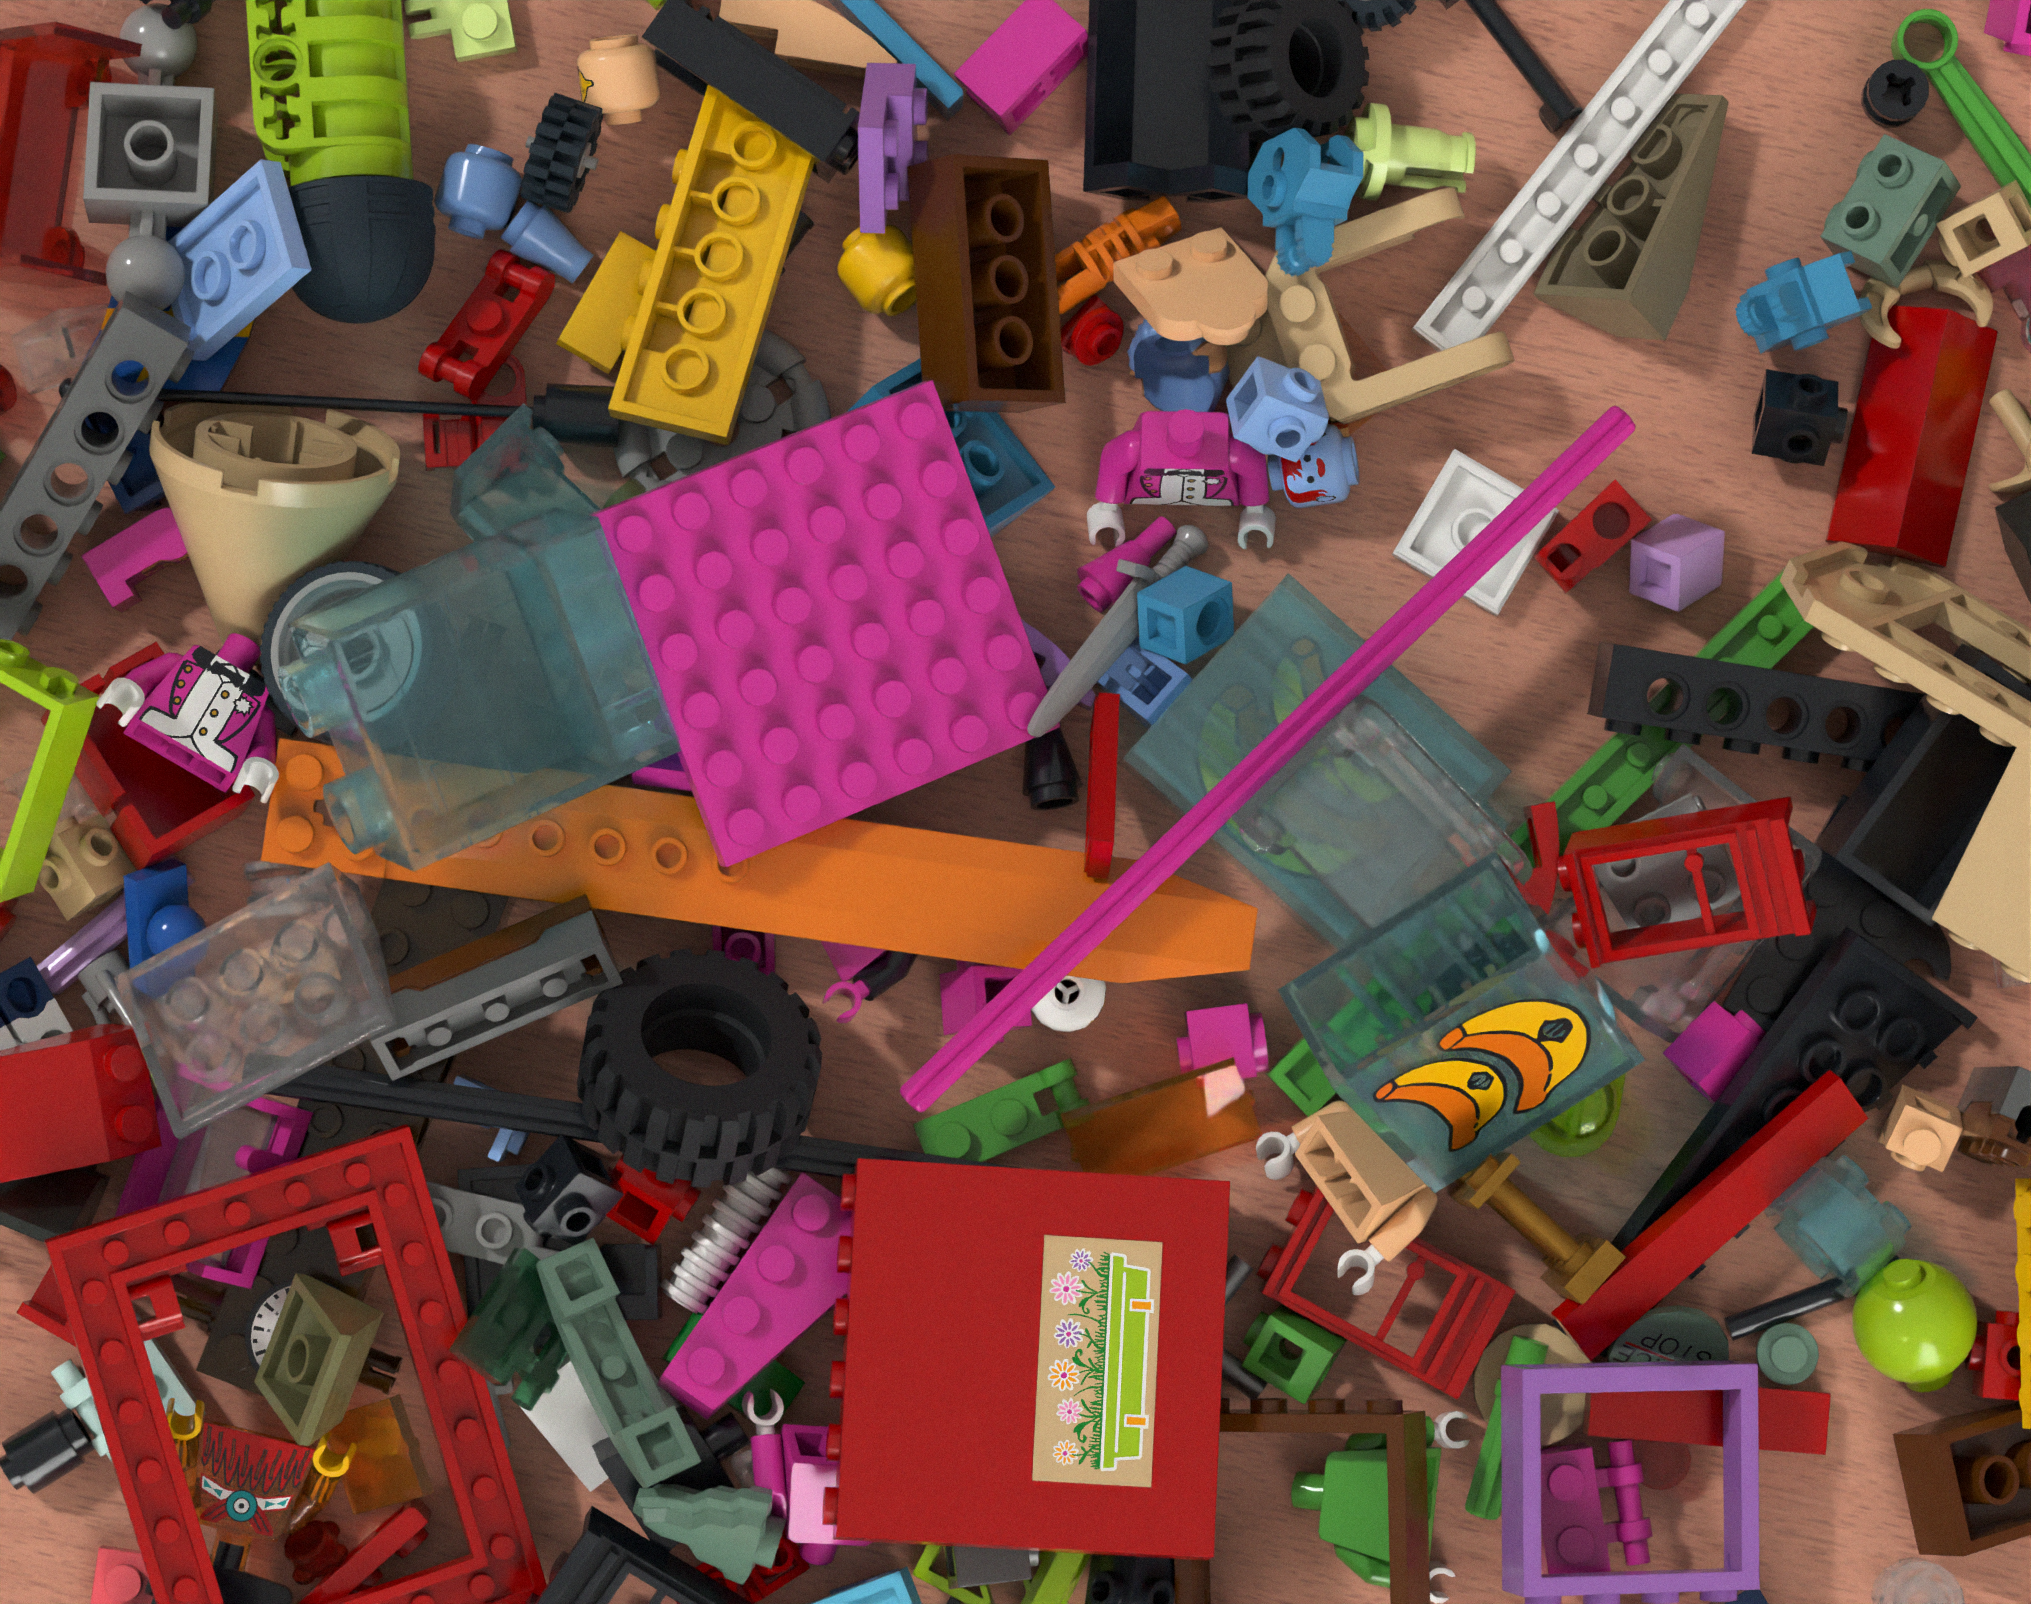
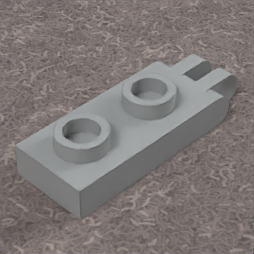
[426,1181,562,1272]

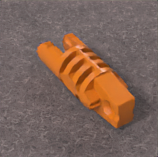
[1055,196,1182,315]

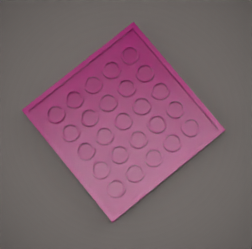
[587,380,1061,867]

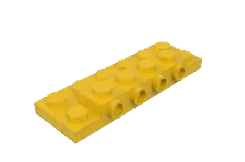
[608,85,815,445]

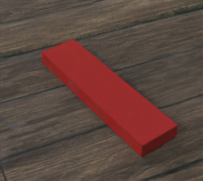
[1582,1387,1831,1455]

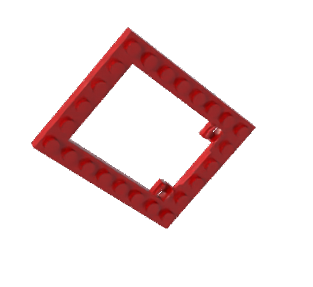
[44,1124,547,1604]

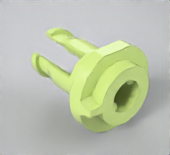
[1344,103,1476,201]

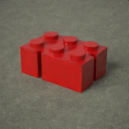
[41,641,256,871]

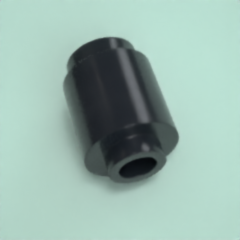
[0,1408,95,1494]

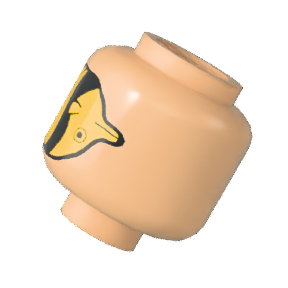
[577,34,660,125]

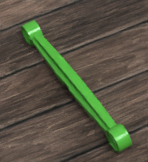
[1891,9,2031,207]

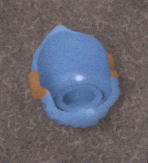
[1127,319,1230,412]

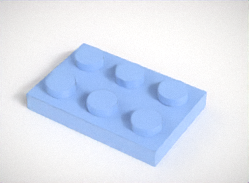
[168,159,312,361]

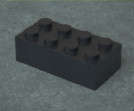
[1816,643,2031,927]

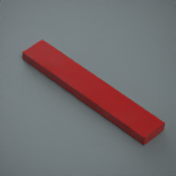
[1551,1070,1869,1361]

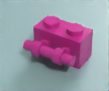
[1541,1439,1653,1574]

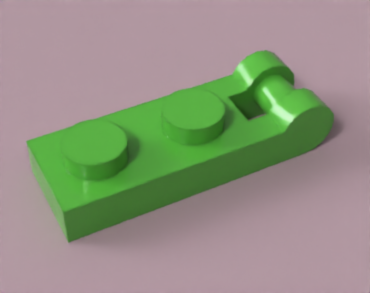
[913,1058,1094,1162]

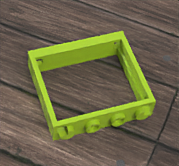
[0,639,99,902]

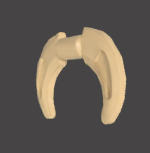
[1859,260,1993,349]

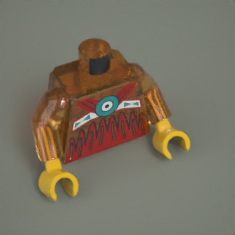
[166,1398,357,1571]

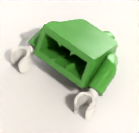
[1291,1411,1470,1603]

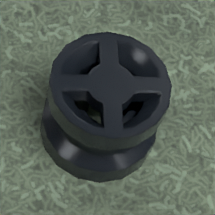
[1861,60,1929,128]

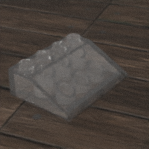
[114,862,398,1140]

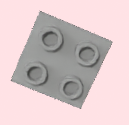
[1594,793,1741,929]

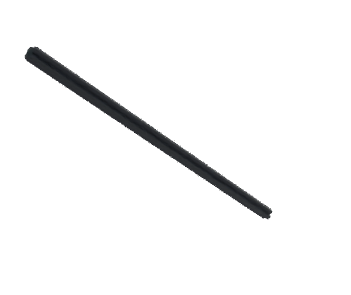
[245,1055,1020,1178]

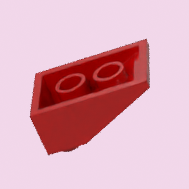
[0,1024,162,1183]

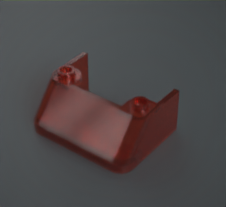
[0,21,142,289]

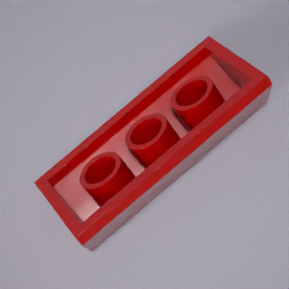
[1825,305,1998,568]

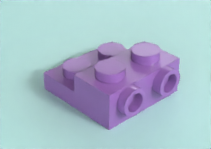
[858,63,928,234]

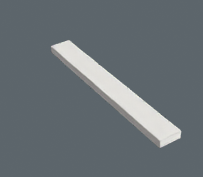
[1411,0,1747,352]

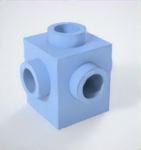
[1226,356,1329,463]

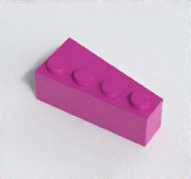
[657,1172,851,1420]

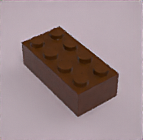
[907,154,1066,413]

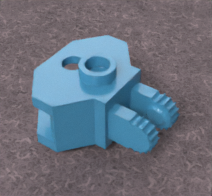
[1248,128,1363,277]
[1735,251,1872,354]

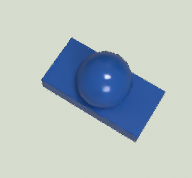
[123,858,208,994]

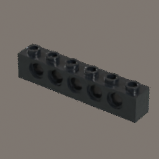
[1587,641,1925,772]

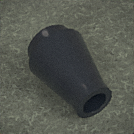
[1022,721,1083,810]

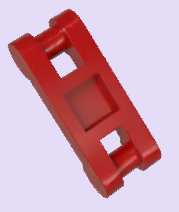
[418,249,556,400]

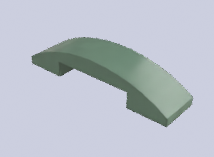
[536,1237,701,1489]

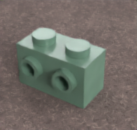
[1820,134,1961,289]

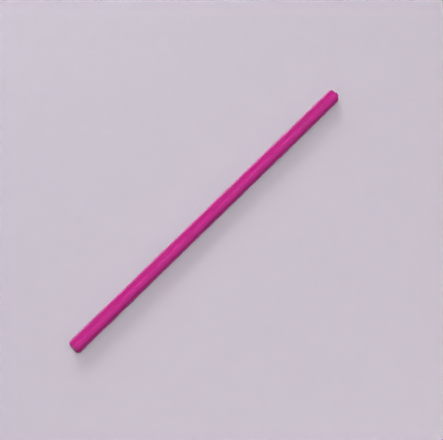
[900,405,1636,1112]

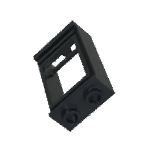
[642,0,860,183]
[525,1506,754,1604]

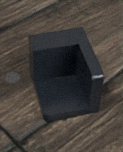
[600,1243,662,1320]

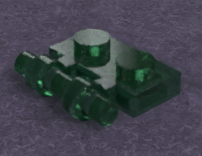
[449,1247,568,1411]

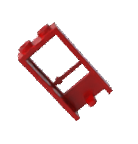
[1558,796,1817,969]
[1255,1185,1516,1400]

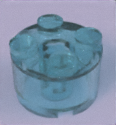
[1764,1155,1911,1298]

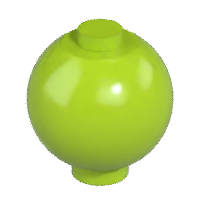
[1852,1259,1977,1392]

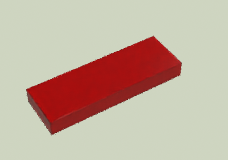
[1084,692,1120,879]

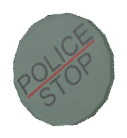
[1607,1305,1729,1362]

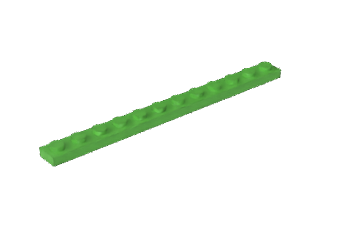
[1265,565,1814,1117]

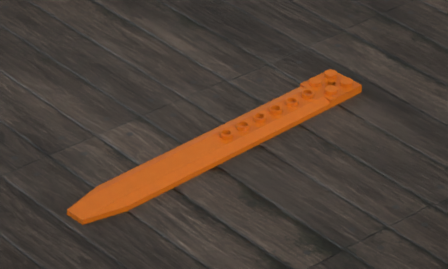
[261,738,1258,983]

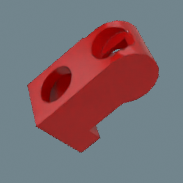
[1533,479,1652,594]

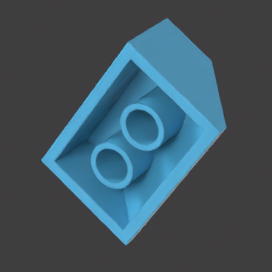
[847,358,1055,538]

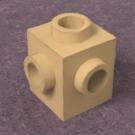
[38,814,137,921]

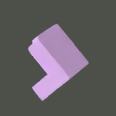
[1629,514,1725,612]

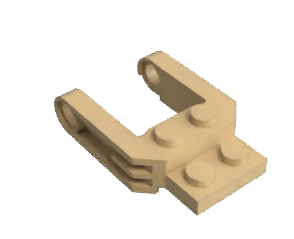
[1226,187,1515,424]

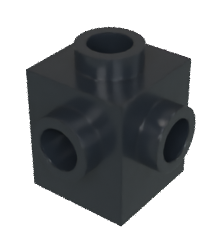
[1752,369,1848,466]
[514,1134,624,1246]
[1085,1554,1175,1604]

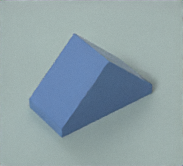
[1096,636,1194,732]

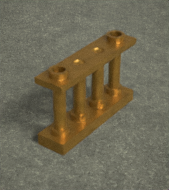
[1449,1150,1626,1305]

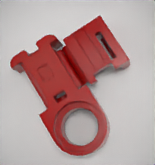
[422,354,530,476]

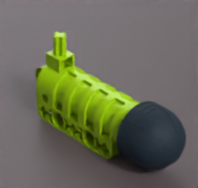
[246,0,436,324]

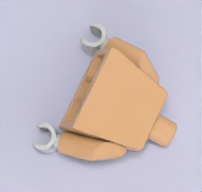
[1256,1101,1452,1295]

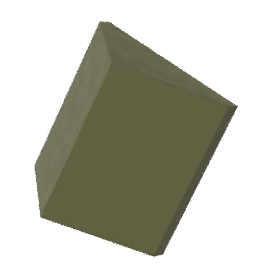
[254,1273,384,1446]

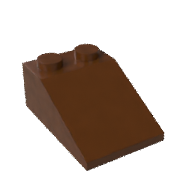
[1893,1402,2031,1557]

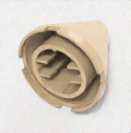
[149,402,401,664]

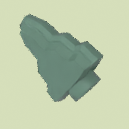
[633,1484,786,1585]

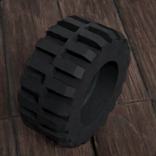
[577,949,822,1188]

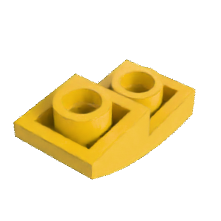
[555,230,656,374]

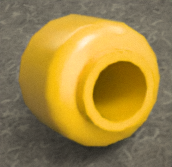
[837,225,917,316]

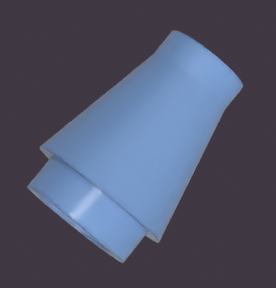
[500,200,594,284]

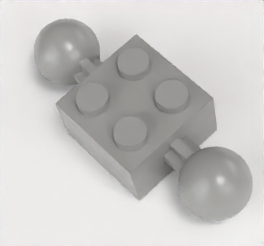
[83,3,218,310]

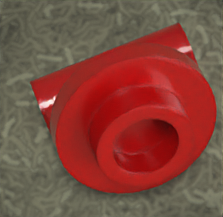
[1060,294,1124,366]

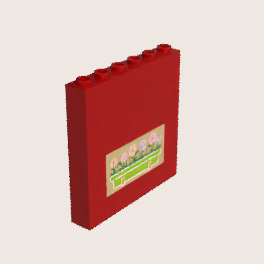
[822,1158,1230,1560]

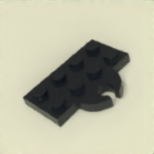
[1721,794,1951,1033]

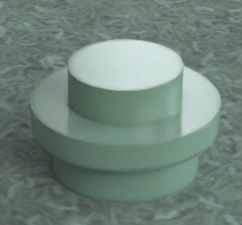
[1756,1323,1819,1385]

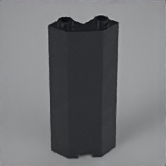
[1083,0,1257,203]

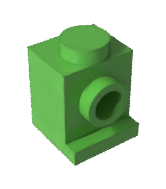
[1241,1304,1347,1405]

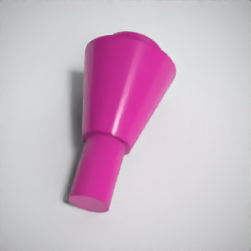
[1077,516,1177,613]

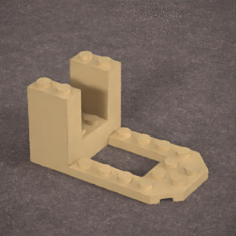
[1780,541,2031,983]

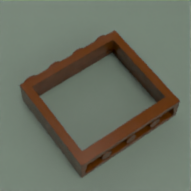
[1174,1398,1430,1604]

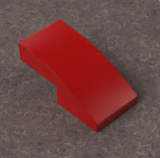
[1511,801,1559,932]

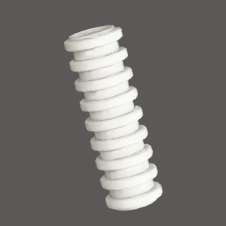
[660,1168,793,1314]

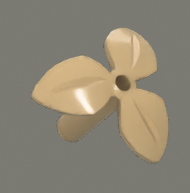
[1989,389,2031,493]

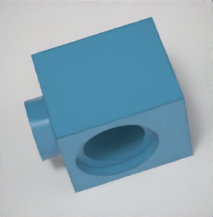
[1137,566,1234,665]

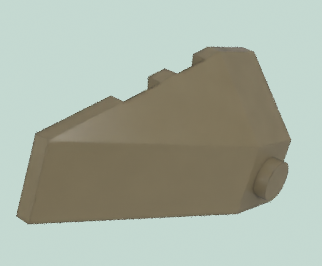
[1533,94,1729,341]

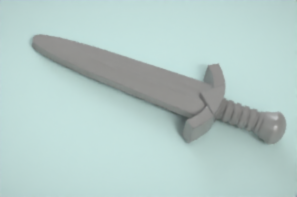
[1027,525,1208,737]

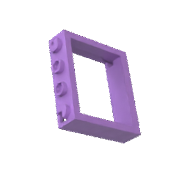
[1501,1360,1760,1604]

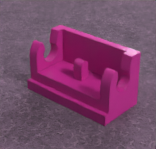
[954,0,1088,136]

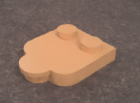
[1113,227,1268,345]

